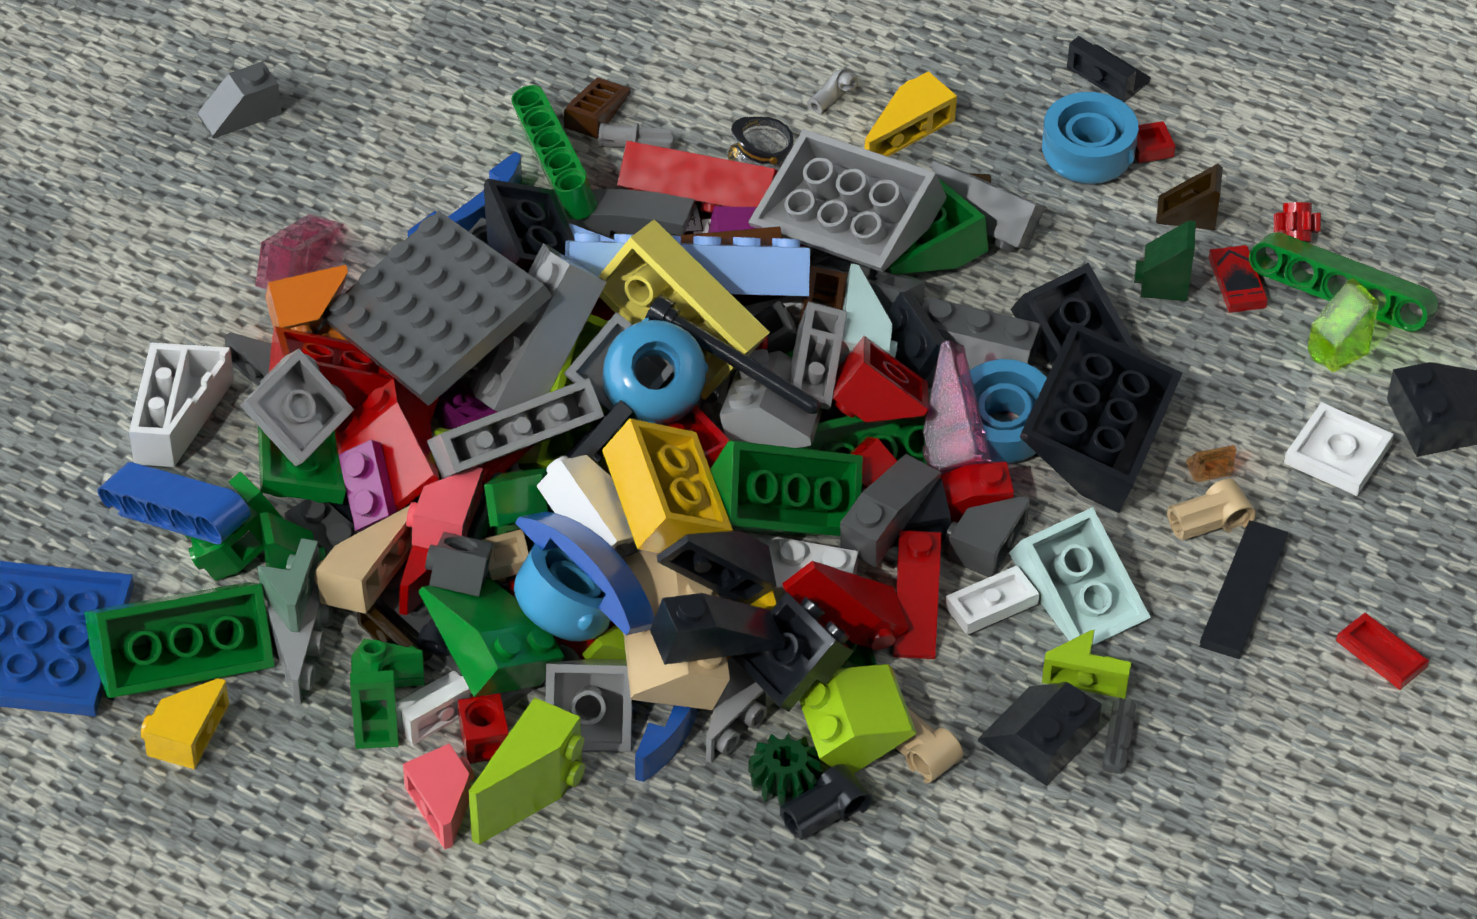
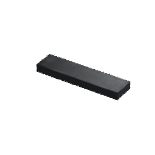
[1199,520,1288,659]

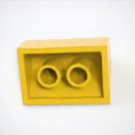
[602,418,733,553]

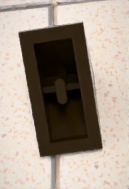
[1156,163,1223,230]

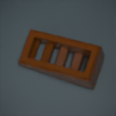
[564,77,631,139]
[799,265,848,325]

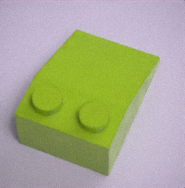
[469,697,585,844]

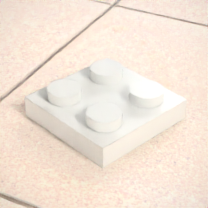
[1284,402,1394,496]

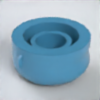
[1042,92,1138,185]
[602,317,708,426]
[954,359,1047,464]
[514,544,611,641]

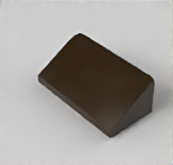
[357,603,433,663]

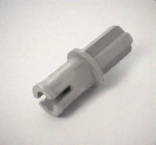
[599,123,675,149]

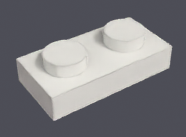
[945,565,1039,635]

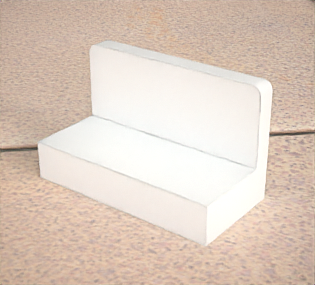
[396,671,473,746]

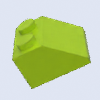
[799,664,917,774]

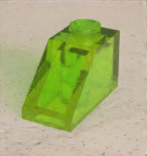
[1307,278,1379,373]

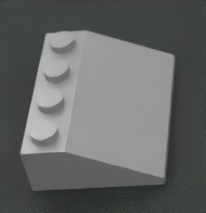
[748,129,947,272]
[469,244,607,412]

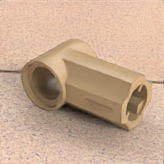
[1167,478,1256,541]
[895,707,963,784]

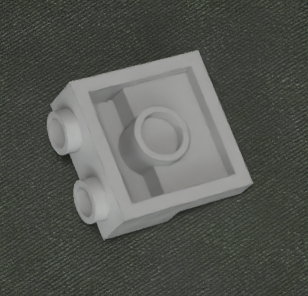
[240,349,354,466]

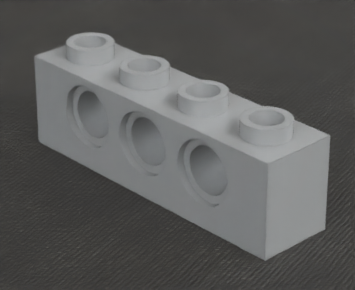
[427,378,604,479]

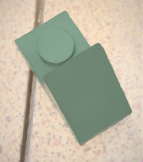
[257,538,320,632]

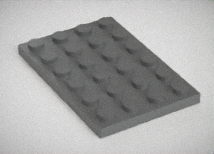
[322,211,552,406]

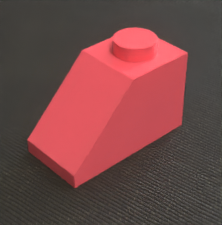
[406,466,483,548]
[403,743,474,850]

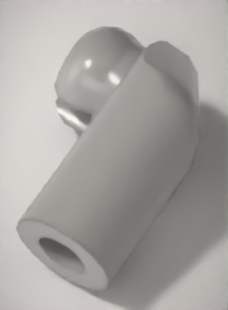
[807,69,858,114]

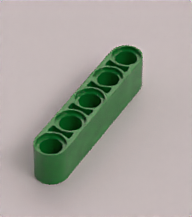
[511,85,597,220]
[1249,232,1438,332]

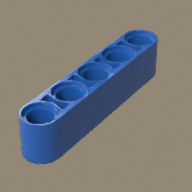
[97,462,251,544]

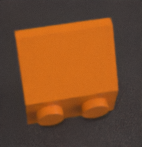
[265,265,348,334]

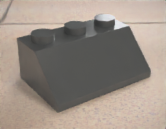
[922,296,1040,394]

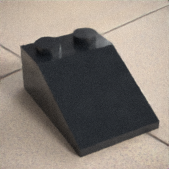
[484,179,575,273]
[1010,263,1140,366]
[1387,362,1477,457]

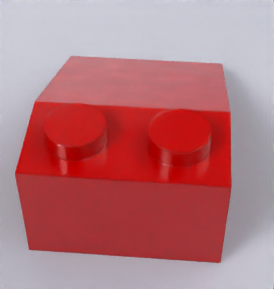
[335,378,439,512]

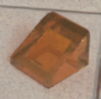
[1186,445,1237,482]

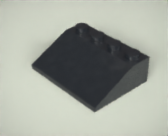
[1019,322,1183,513]

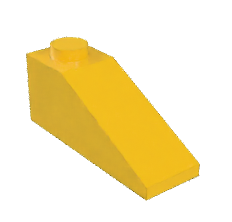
[864,71,957,157]

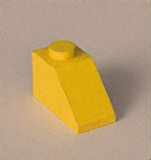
[141,678,229,770]

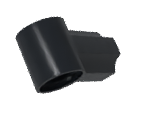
[780,764,873,840]

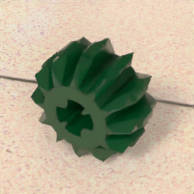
[748,732,822,805]

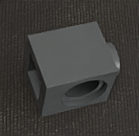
[425,532,493,597]

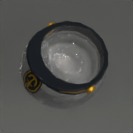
[726,116,794,171]

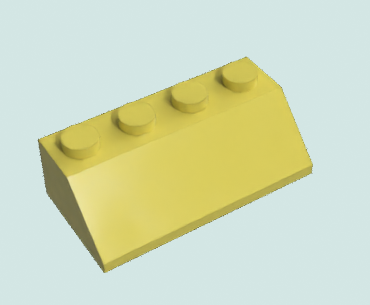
[598,219,770,400]

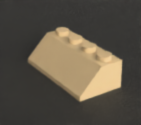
[623,550,730,710]

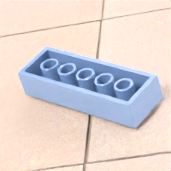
[565,233,810,296]

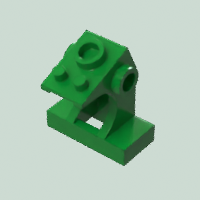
[185,471,284,581]
[350,638,425,749]

